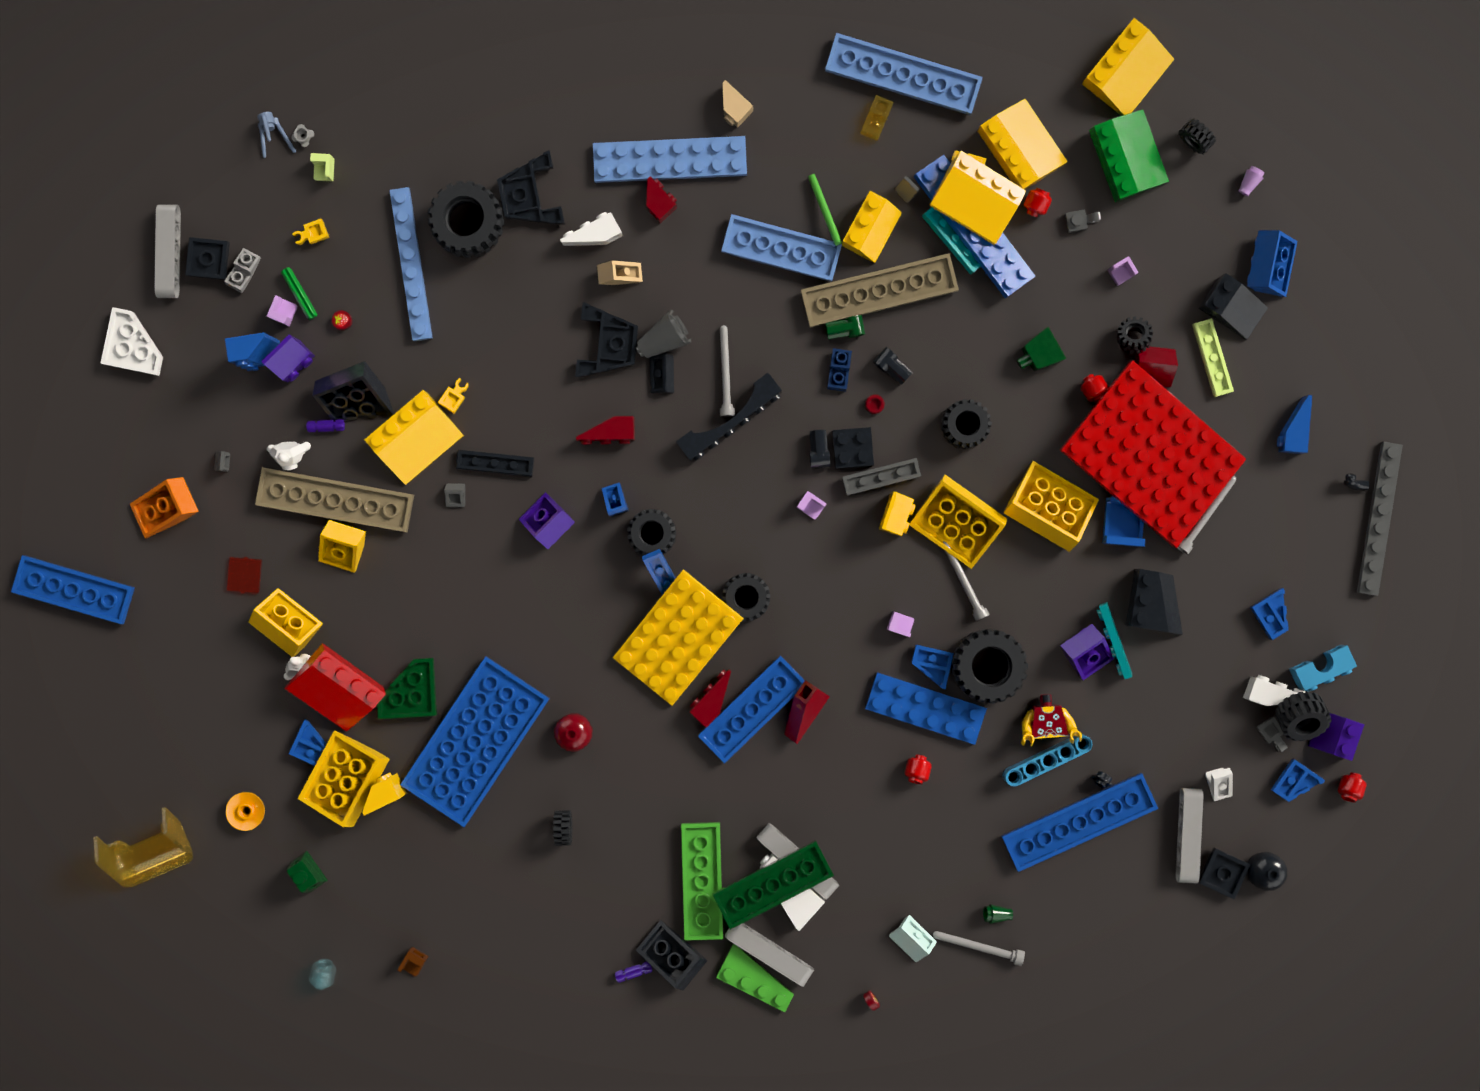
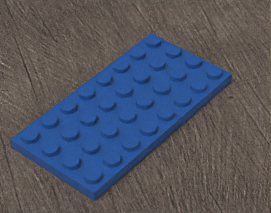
[400,656,550,827]

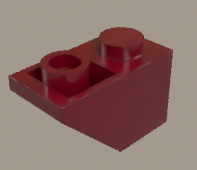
[646,176,677,223]

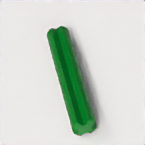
[281,267,317,320]

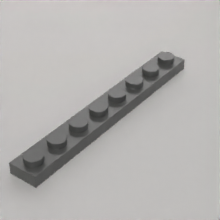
[1357,442,1403,596]

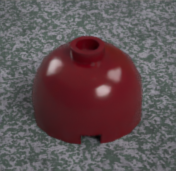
[554,713,593,752]

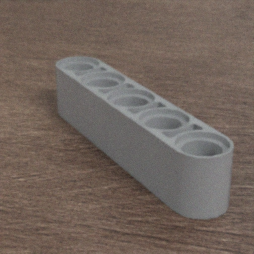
[155,205,181,298]
[1176,788,1203,883]
[756,823,839,900]
[724,923,814,987]

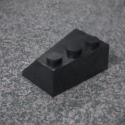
[313,361,394,422]
[1125,569,1183,635]

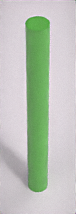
[808,174,842,246]

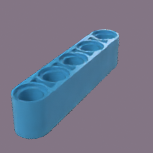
[1003,734,1093,786]

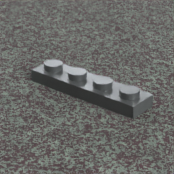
[842,458,921,495]

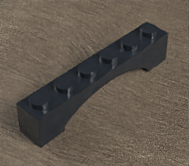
[676,373,782,461]

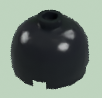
[1248,851,1288,891]

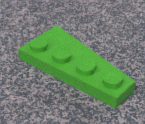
[716,943,794,1012]

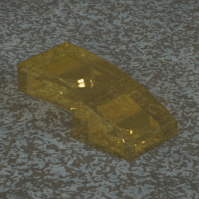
[860,95,894,141]

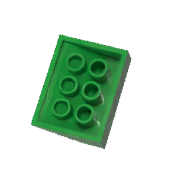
[1089,110,1169,202]

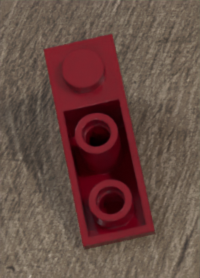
[576,416,635,445]
[690,669,731,728]
[784,680,830,744]

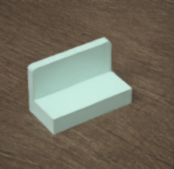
[889,915,937,962]

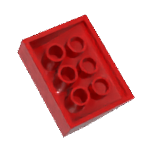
[285,643,386,732]

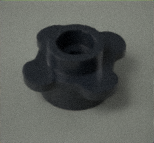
[1091,771,1113,788]

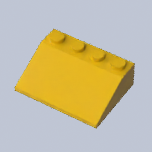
[1082,18,1174,116]
[977,99,1068,190]
[930,151,1026,245]
[364,390,464,485]
[1004,461,1099,552]
[909,475,1007,569]
[298,731,390,827]

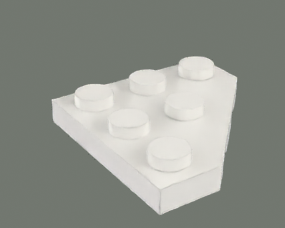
[101,307,163,376]

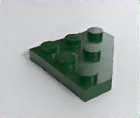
[377,658,437,719]

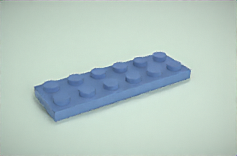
[721,214,842,282]

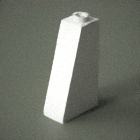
[760,853,825,931]

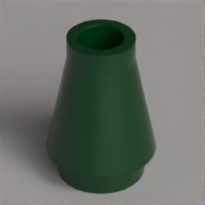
[983,904,1013,924]

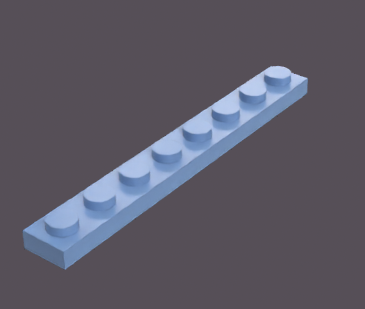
[390,187,433,341]

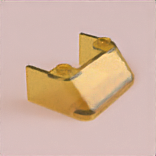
[93,807,193,887]

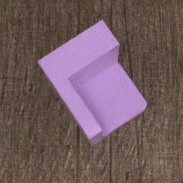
[1107,256,1138,286]
[267,296,298,326]
[796,491,826,520]
[887,611,914,637]

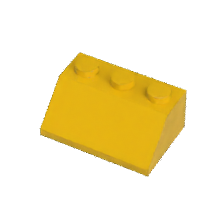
[842,191,902,263]
[248,588,323,657]

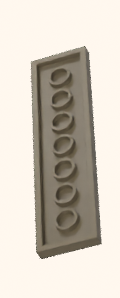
[801,253,959,328]
[255,467,414,532]

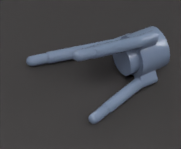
[257,112,296,158]

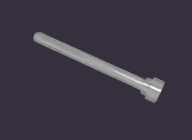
[720,325,735,417]
[1177,476,1236,555]
[943,541,990,621]
[933,931,1025,966]

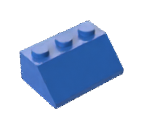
[1247,230,1298,297]
[225,332,280,371]

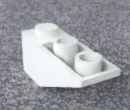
[560,212,623,246]
[1243,675,1305,706]

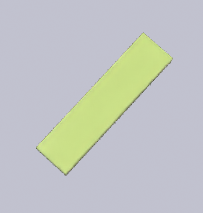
[1192,318,1234,397]

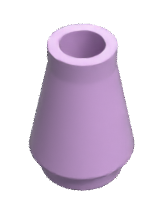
[1238,166,1265,196]

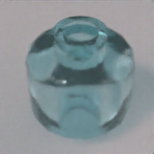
[309,959,337,990]

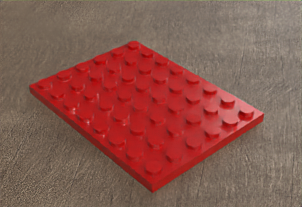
[1060,360,1246,548]

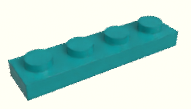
[922,207,981,275]
[1097,602,1133,679]

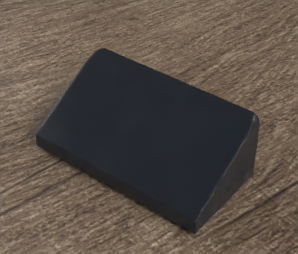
[650,354,674,393]

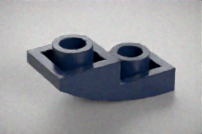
[827,348,852,392]

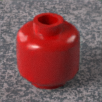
[1023,187,1052,217]
[1081,374,1109,404]
[905,755,932,785]
[1337,772,1367,803]

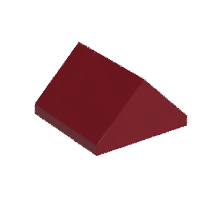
[1135,346,1178,387]

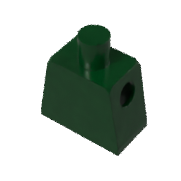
[1016,327,1066,371]
[286,851,328,893]

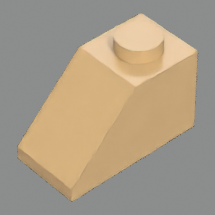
[723,80,753,128]
[597,261,643,285]

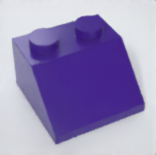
[261,335,315,382]
[519,492,575,549]
[1060,624,1114,680]
[1308,713,1365,761]

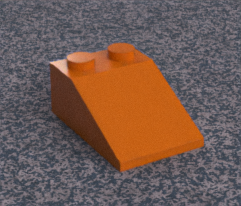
[130,477,199,538]

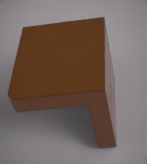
[397,947,429,976]

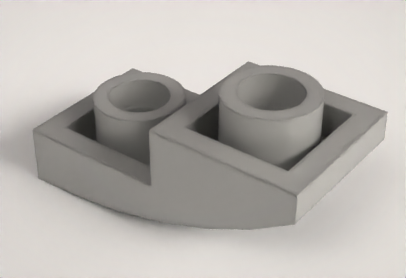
[224,248,261,293]

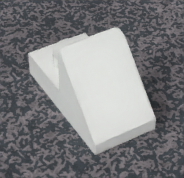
[1206,768,1233,801]

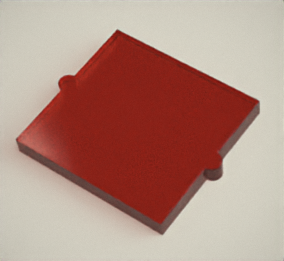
[227,556,262,594]

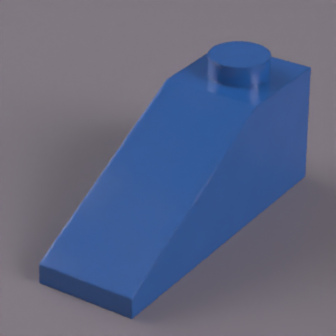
[1277,395,1312,454]

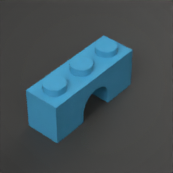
[1289,645,1357,691]

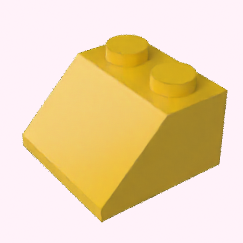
[879,491,916,536]
[318,520,366,573]
[362,773,407,815]

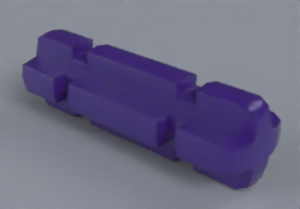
[306,419,345,432]
[615,962,652,983]

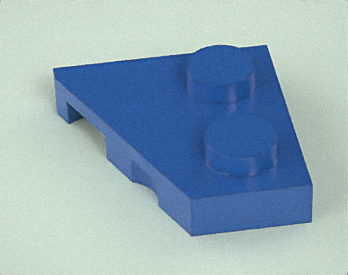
[1250,588,1289,640]
[911,644,954,689]
[289,720,327,766]
[1271,759,1325,802]

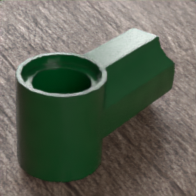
[825,315,865,340]

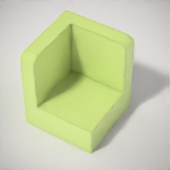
[310,153,334,181]

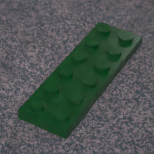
[712,840,834,930]

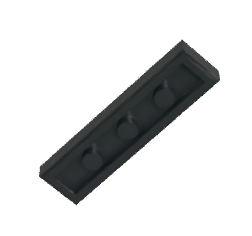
[456,450,534,477]

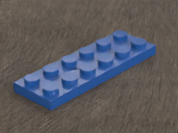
[11,555,135,624]
[698,655,805,764]
[865,672,987,745]

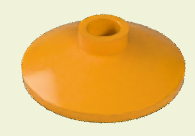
[226,792,265,831]

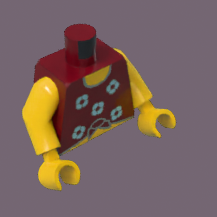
[1021,694,1082,746]

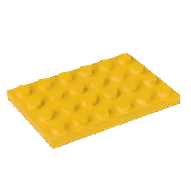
[613,569,744,706]

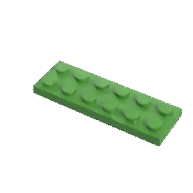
[681,822,723,940]

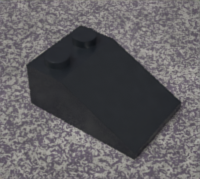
[1198,273,1268,340]
[636,920,708,991]

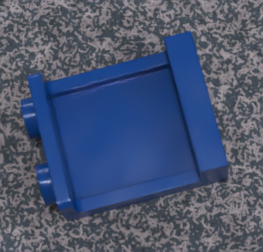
[1102,495,1145,547]

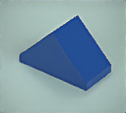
[602,482,629,516]

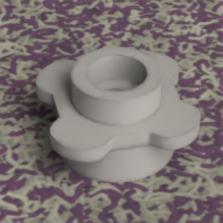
[292,124,314,147]

